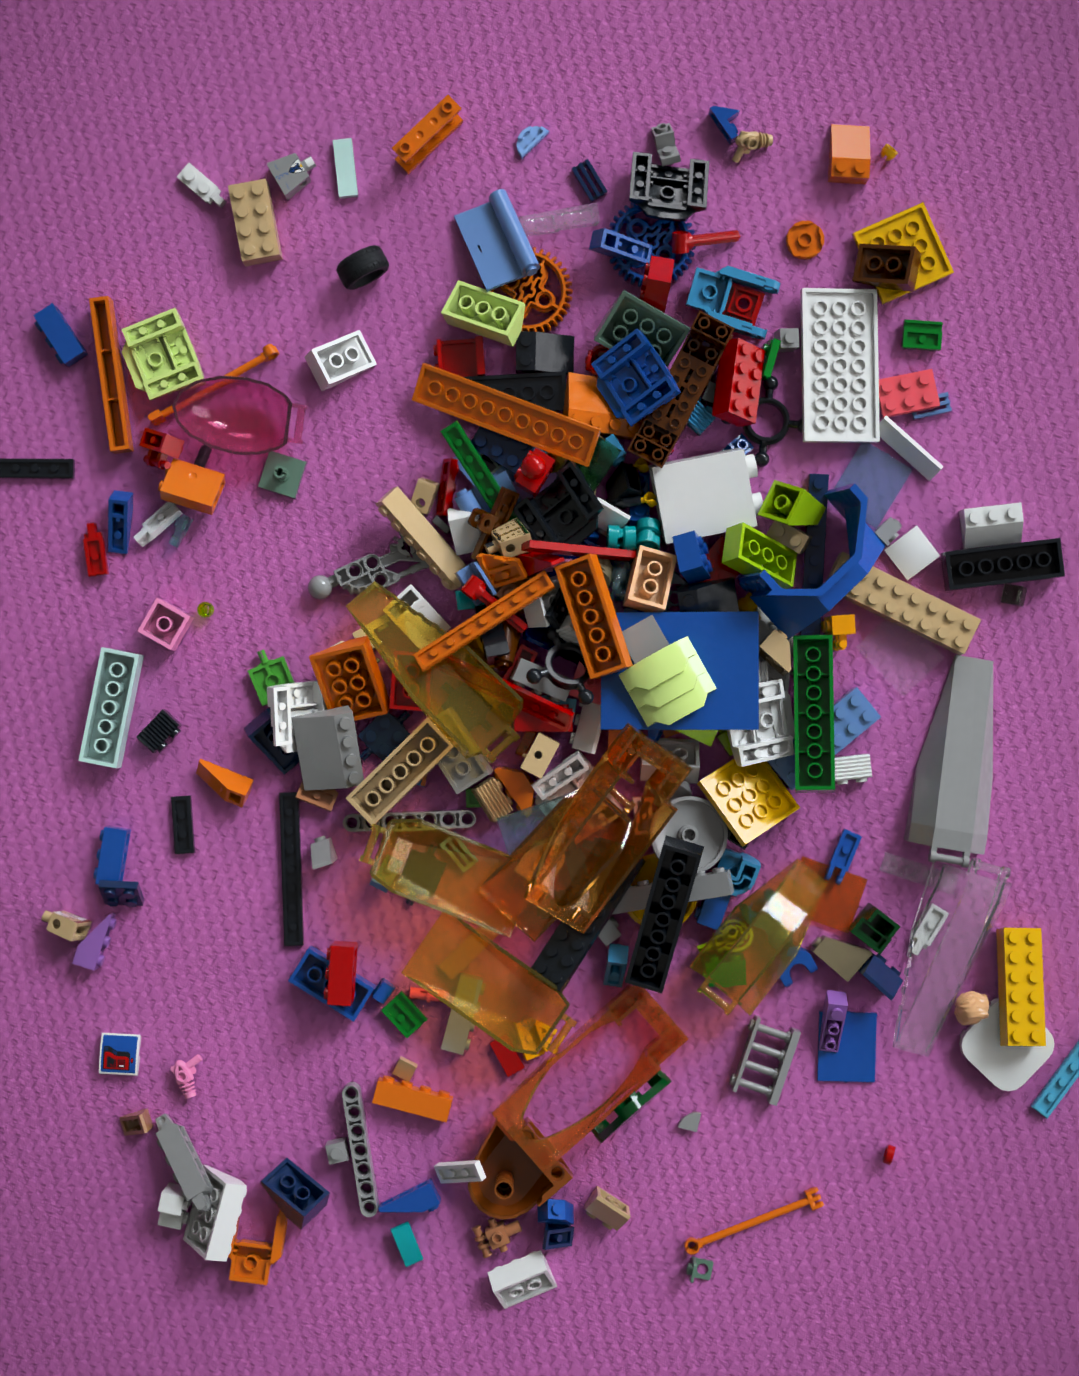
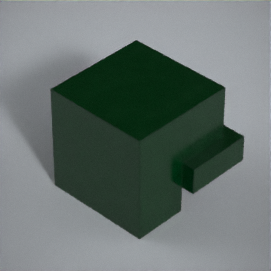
[849,902,901,954]

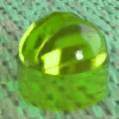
[197,602,215,618]

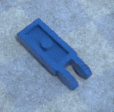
[824,829,862,885]

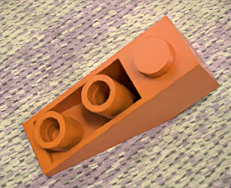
[196,759,254,808]

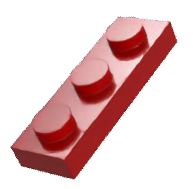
[435,458,459,517]

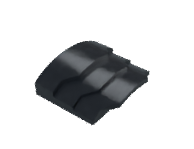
[629,152,709,221]
[513,461,604,545]

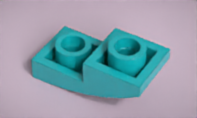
[391,1221,423,1267]

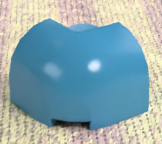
[715,848,761,896]

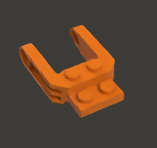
[228,1206,288,1285]

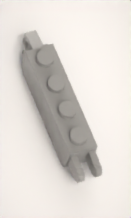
[155,1113,213,1212]

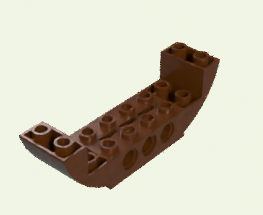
[627,311,735,468]

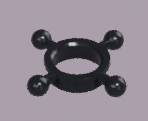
[721,376,803,467]
[526,627,594,705]

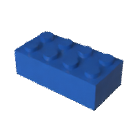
[288,945,376,1022]

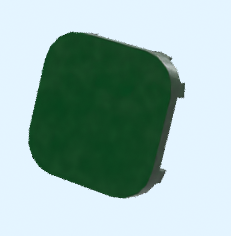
[591,1070,672,1144]

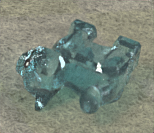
[610,560,631,602]

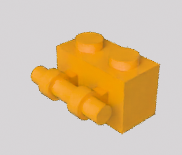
[821,614,856,651]

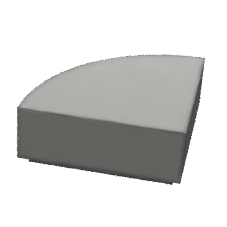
[678,1112,701,1132]

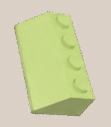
[441,280,525,347]

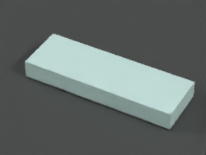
[333,138,358,199]

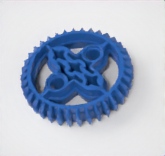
[608,202,696,287]

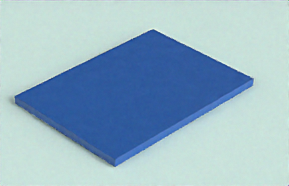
[601,611,759,730]

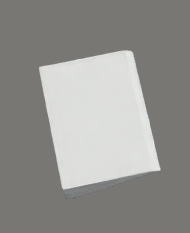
[447,508,482,555]

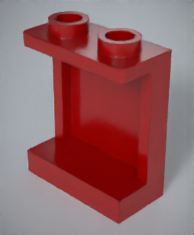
[433,336,486,377]

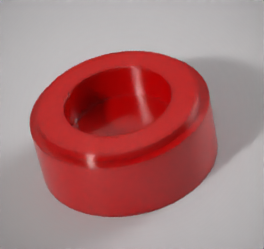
[883,1144,896,1165]

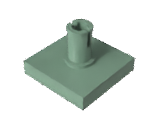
[258,450,307,499]

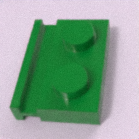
[901,319,943,351]
[761,338,781,381]
[381,991,428,1038]

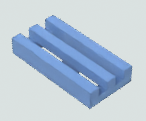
[912,392,952,420]

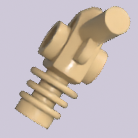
[732,131,773,163]

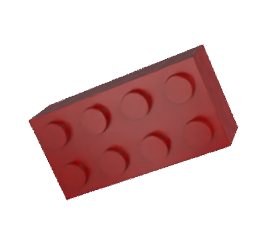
[712,338,765,427]

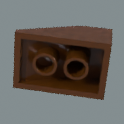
[852,244,921,292]

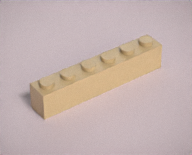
[376,486,467,590]

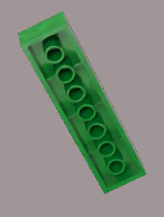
[793,635,835,793]

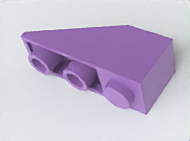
[72,913,117,970]
[819,990,848,1052]

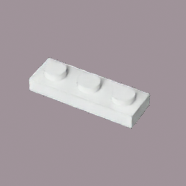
[434,1160,486,1184]

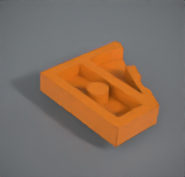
[476,553,528,589]

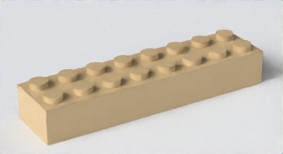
[826,552,981,655]

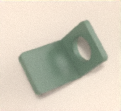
[686,1257,714,1283]

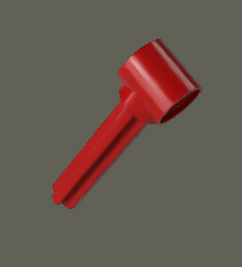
[672,230,740,254]
[460,574,528,633]

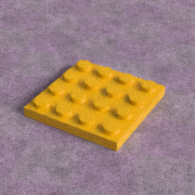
[852,202,954,304]
[697,759,800,847]

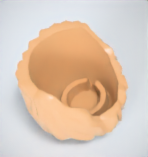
[954,991,989,1025]

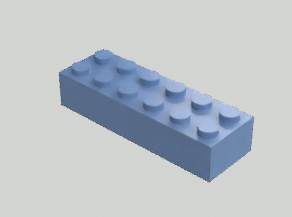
[767,687,881,790]

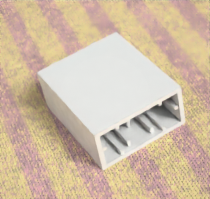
[649,448,763,544]

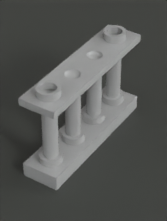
[729,1015,801,1106]

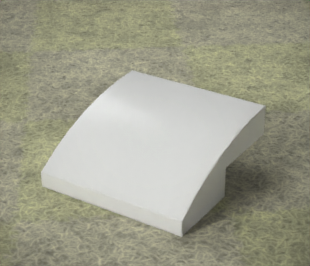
[884,525,940,581]

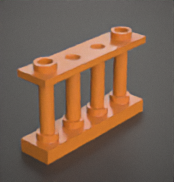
[392,95,463,175]

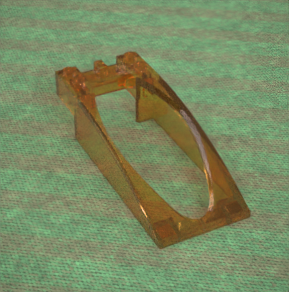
[524,723,692,934]
[492,984,688,1173]

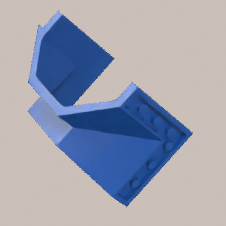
[737,483,886,640]

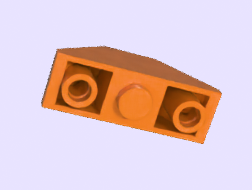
[494,766,536,817]

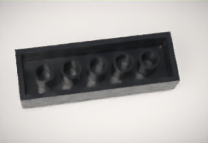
[940,538,1065,591]

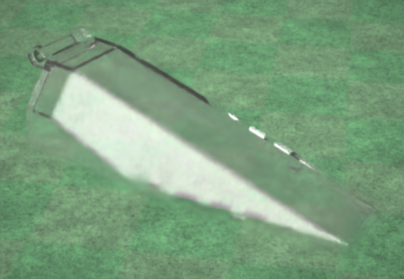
[893,858,1012,1057]

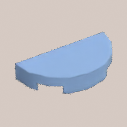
[517,126,549,159]

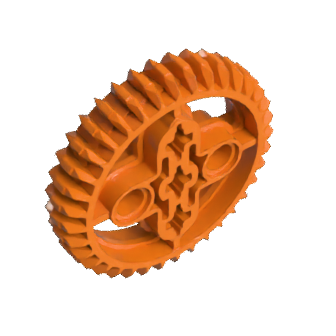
[483,247,573,333]

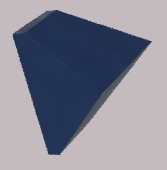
[542,1223,574,1250]

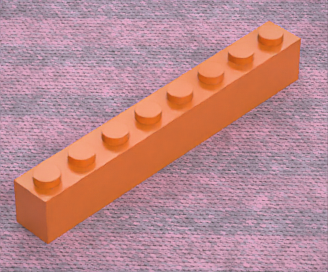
[89,296,134,454]

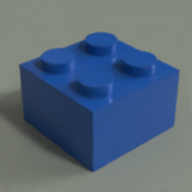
[672,530,713,584]

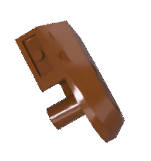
[468,1116,573,1220]

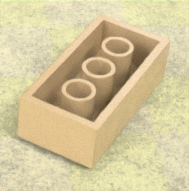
[228,179,283,266]

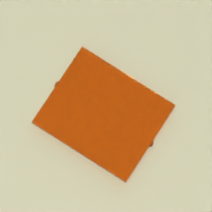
[783,856,868,934]

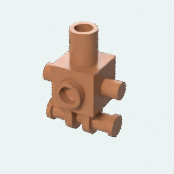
[472,1217,522,1258]

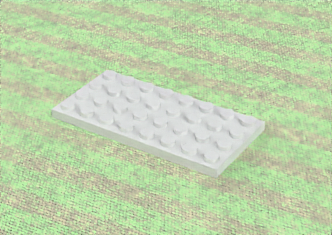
[800,288,880,443]

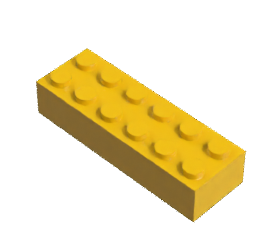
[996,928,1046,1046]

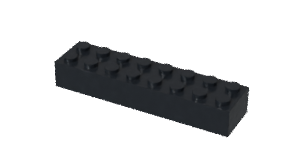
[625,835,704,993]

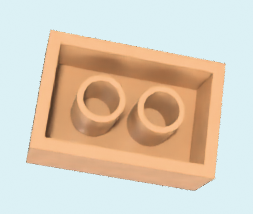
[623,545,677,612]

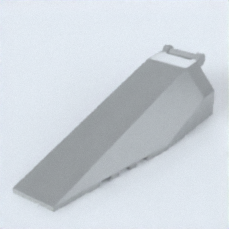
[904,655,993,868]

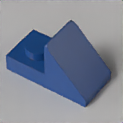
[708,106,740,145]

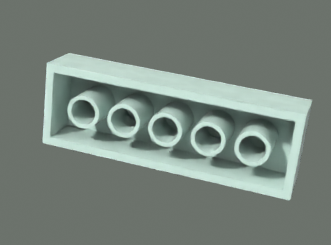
[78,647,144,768]

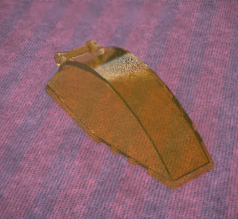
[689,858,828,1016]

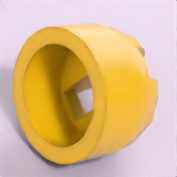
[881,144,898,161]

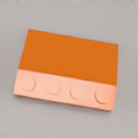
[563,372,643,440]
[309,636,390,721]

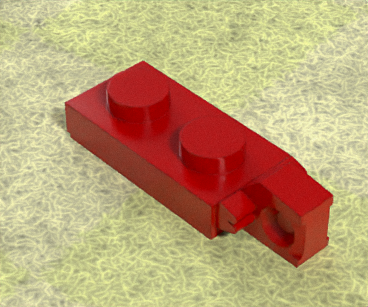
[83,522,109,577]

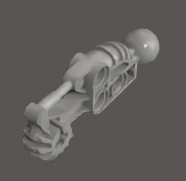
[308,532,429,600]

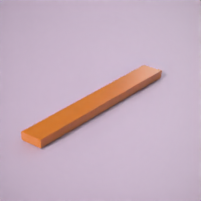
[413,570,556,672]

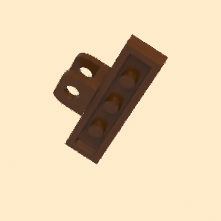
[468,486,520,561]

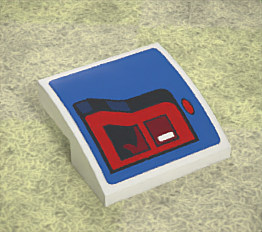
[99,1033,141,1076]

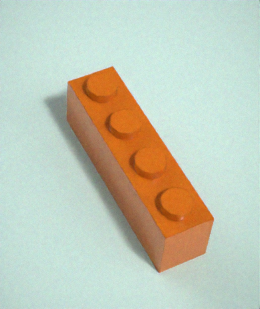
[372,1076,453,1123]

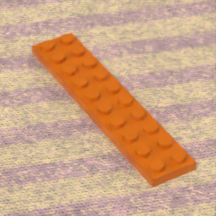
[412,363,601,467]

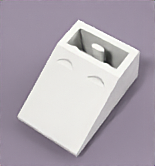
[383,584,451,650]

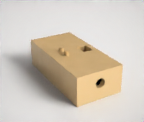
[520,732,560,779]

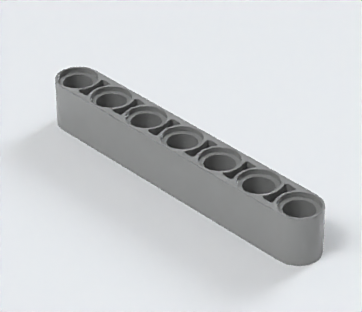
[343,809,476,832]
[342,1082,379,1217]

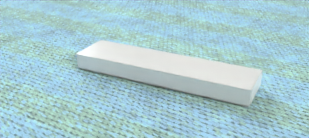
[879,416,943,481]

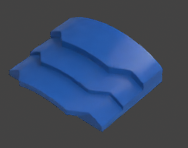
[591,329,681,427]

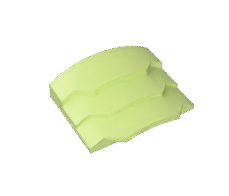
[122,308,205,401]
[619,636,717,727]

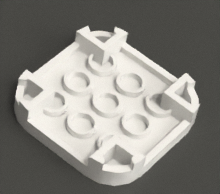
[959,998,1054,1091]

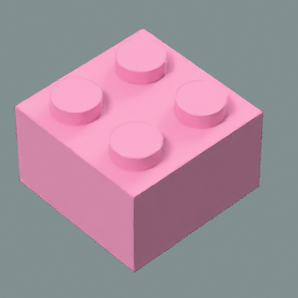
[138,598,194,651]

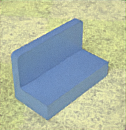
[455,561,497,606]

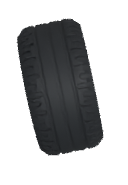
[336,245,389,290]

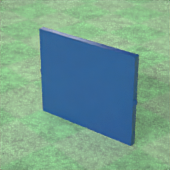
[817,1011,877,1083]

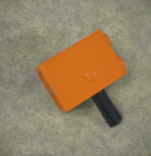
[158,445,225,515]

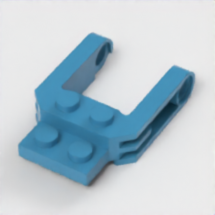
[685,266,781,340]

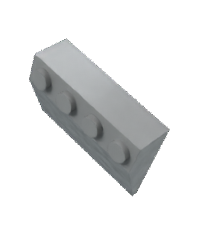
[291,705,364,791]

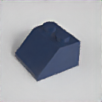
[858,954,903,1000]

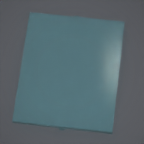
[834,443,913,529]

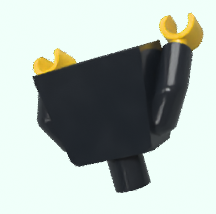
[605,458,657,509]

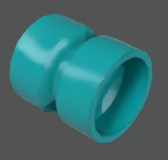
[635,517,661,550]
[606,525,636,550]

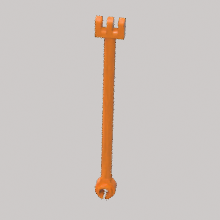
[148,344,280,426]
[684,1187,824,1255]

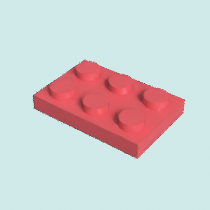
[879,369,940,418]

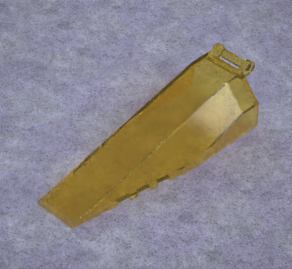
[346,581,523,764]

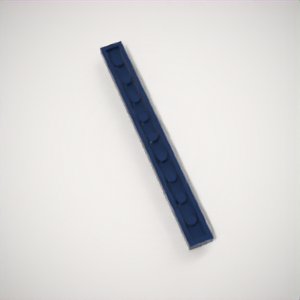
[800,474,829,635]

